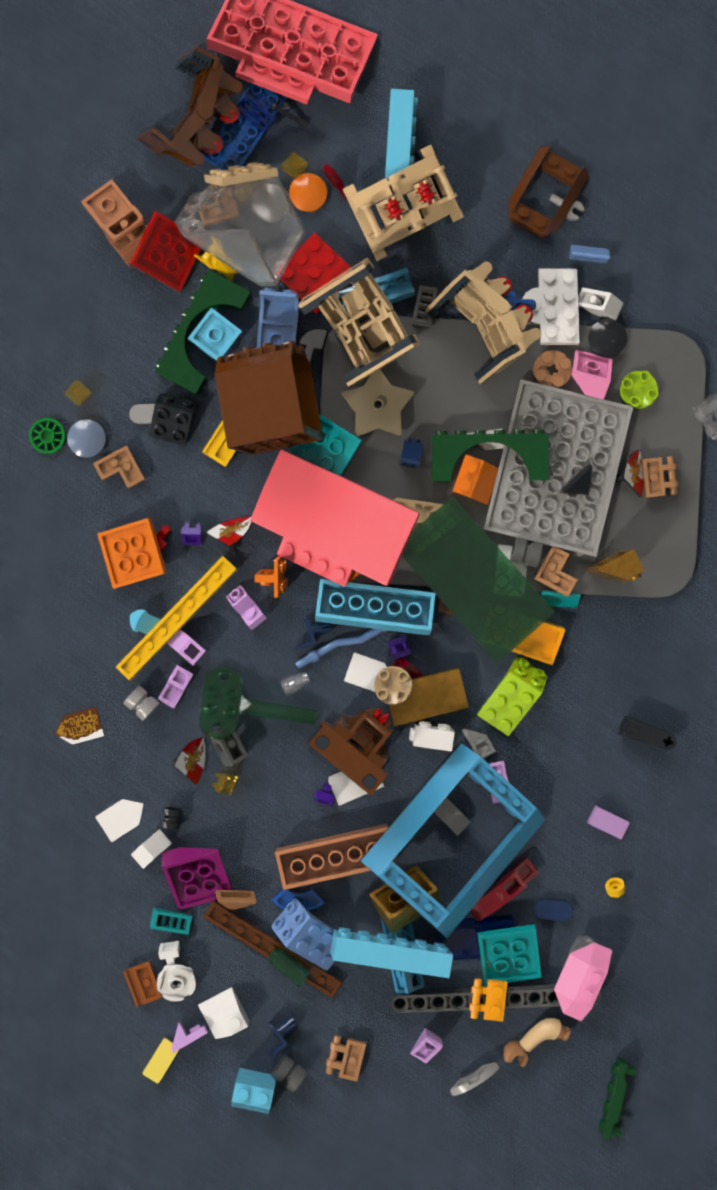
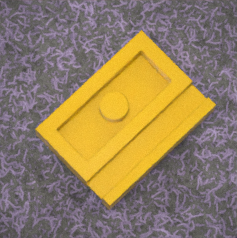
[202,420,236,467]

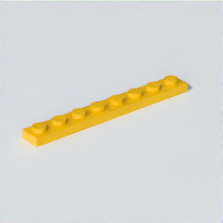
[116,556,237,681]

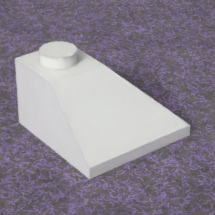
[198,987,250,1039]

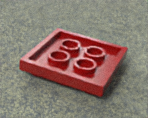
[129,211,205,292]
[275,232,351,315]

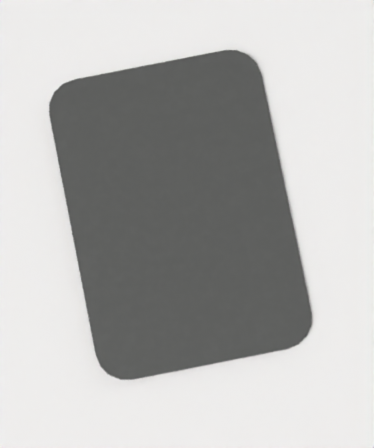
[320,315,706,598]

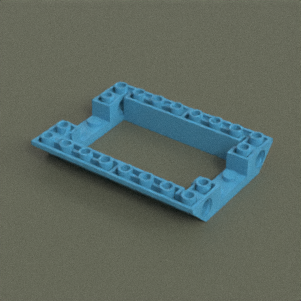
[361,743,545,938]

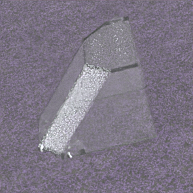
[174,177,306,286]

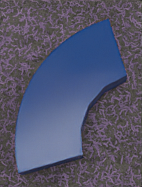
[271,887,325,911]

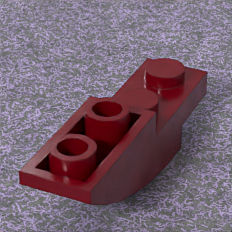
[470,858,538,921]

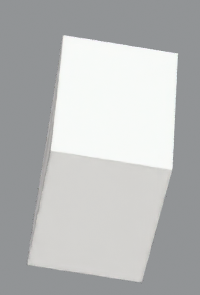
[131,829,172,869]

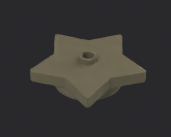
[341,369,414,437]

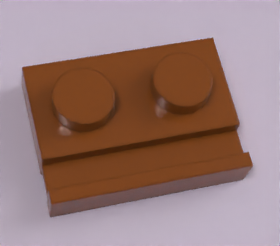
[123,960,162,1007]

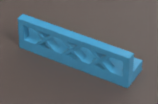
[338,268,415,311]
[381,919,425,994]

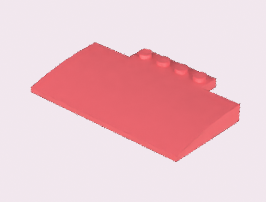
[207,0,378,104]
[250,449,420,587]

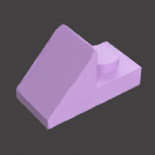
[171,1021,209,1053]

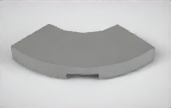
[450,1062,499,1096]

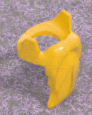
[194,235,243,282]

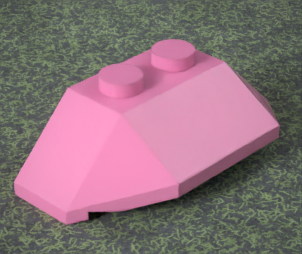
[554,942,612,1021]

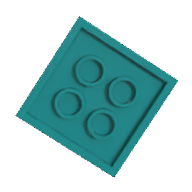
[289,414,363,476]
[477,924,542,986]

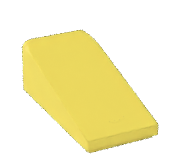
[142,1037,179,1084]

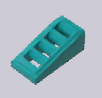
[150,908,193,935]

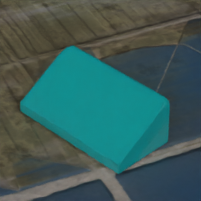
[539,591,581,608]

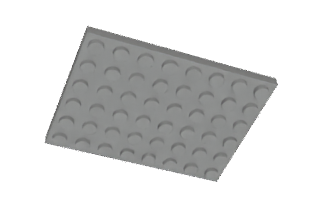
[483,379,633,557]

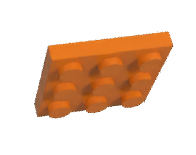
[98,518,167,589]

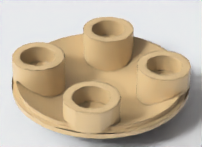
[374,666,413,705]

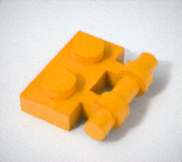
[469,978,507,1022]

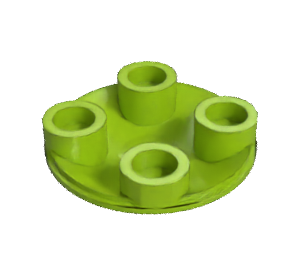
[620,371,659,409]

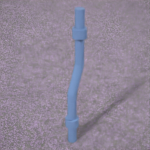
[295,629,388,669]

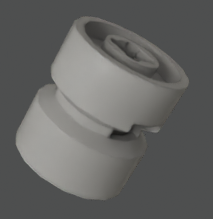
[123,685,160,721]

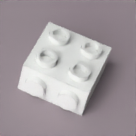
[409,721,455,751]

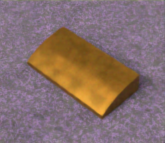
[389,667,469,726]

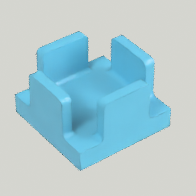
[188,308,242,361]

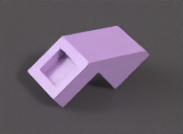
[226,585,267,630]

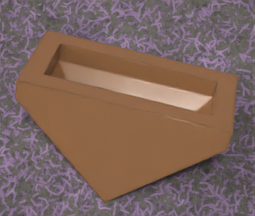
[215,890,256,911]

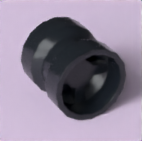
[161,807,182,830]

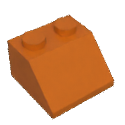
[451,455,498,505]

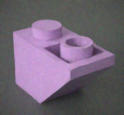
[167,629,207,667]

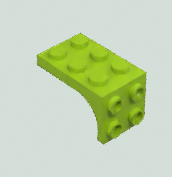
[477,656,548,736]

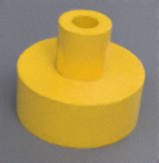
[605,878,626,898]

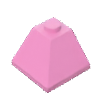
[572,349,613,400]

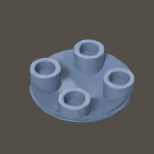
[67,419,106,458]

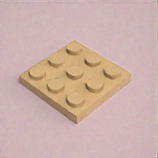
[204,162,278,186]

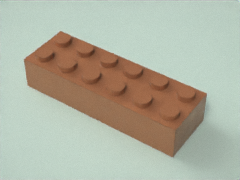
[275,823,397,890]

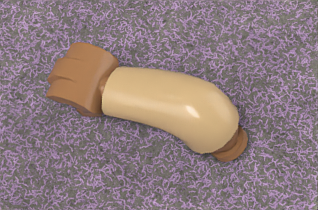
[503,1018,570,1067]

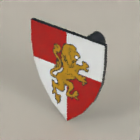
[615,450,644,498]
[206,517,252,553]
[172,737,205,785]

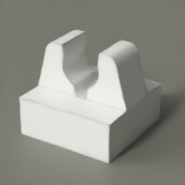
[159,941,180,965]

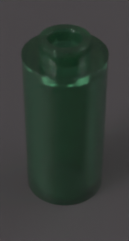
[268,947,310,987]

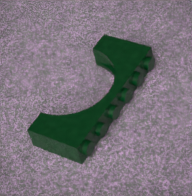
[155,270,252,396]
[432,430,549,481]

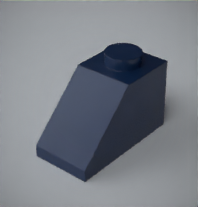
[399,438,424,468]

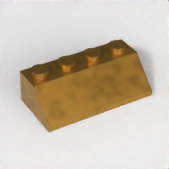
[587,549,645,582]

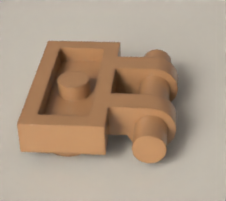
[641,456,679,498]
[326,1035,366,1082]

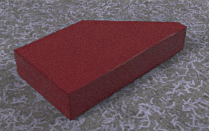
[322,164,347,200]

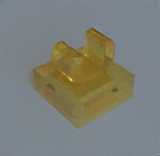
[281,152,308,179]
[64,379,92,407]
[212,773,237,795]

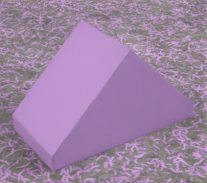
[410,1028,443,1063]

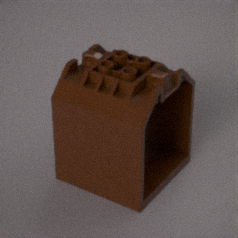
[215,340,324,455]

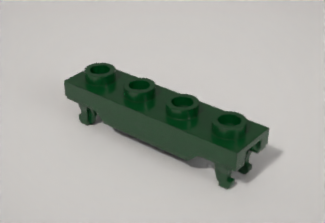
[598,1057,636,1139]

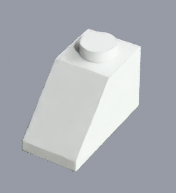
[578,287,623,320]

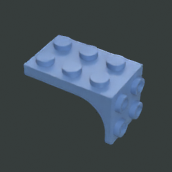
[256,288,300,348]
[272,898,335,971]

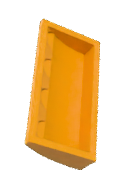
[480,603,565,665]

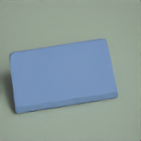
[569,245,610,264]

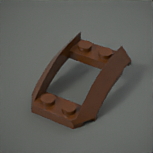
[508,146,589,238]

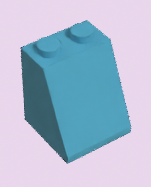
[231,1068,276,1114]

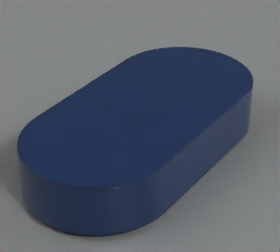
[534,899,573,921]

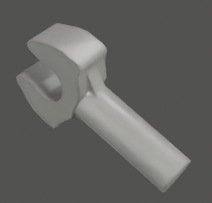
[549,194,584,221]

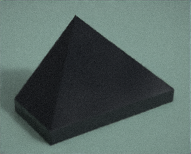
[559,464,593,495]

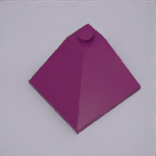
[162,847,233,910]

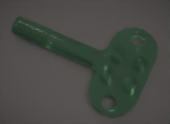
[199,667,317,740]

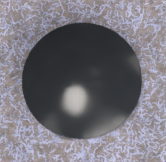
[588,319,627,357]

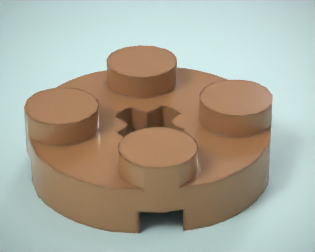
[533,350,572,388]

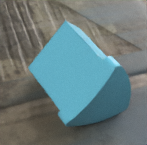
[130,610,161,634]

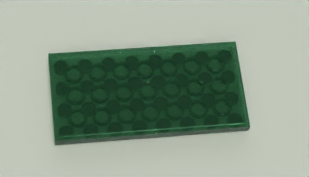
[402,496,555,663]

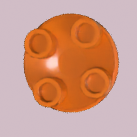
[289,173,327,212]

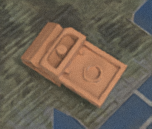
[81,179,147,268]

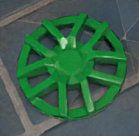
[29,418,66,454]

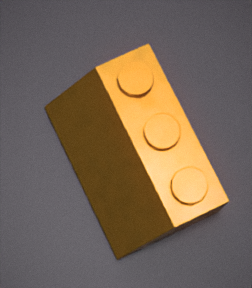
[369,865,441,933]

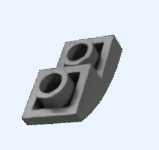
[434,797,470,836]

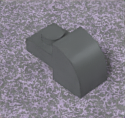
[299,329,328,364]

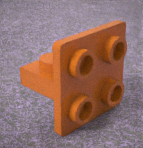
[255,556,288,598]

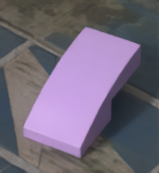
[158,665,194,709]

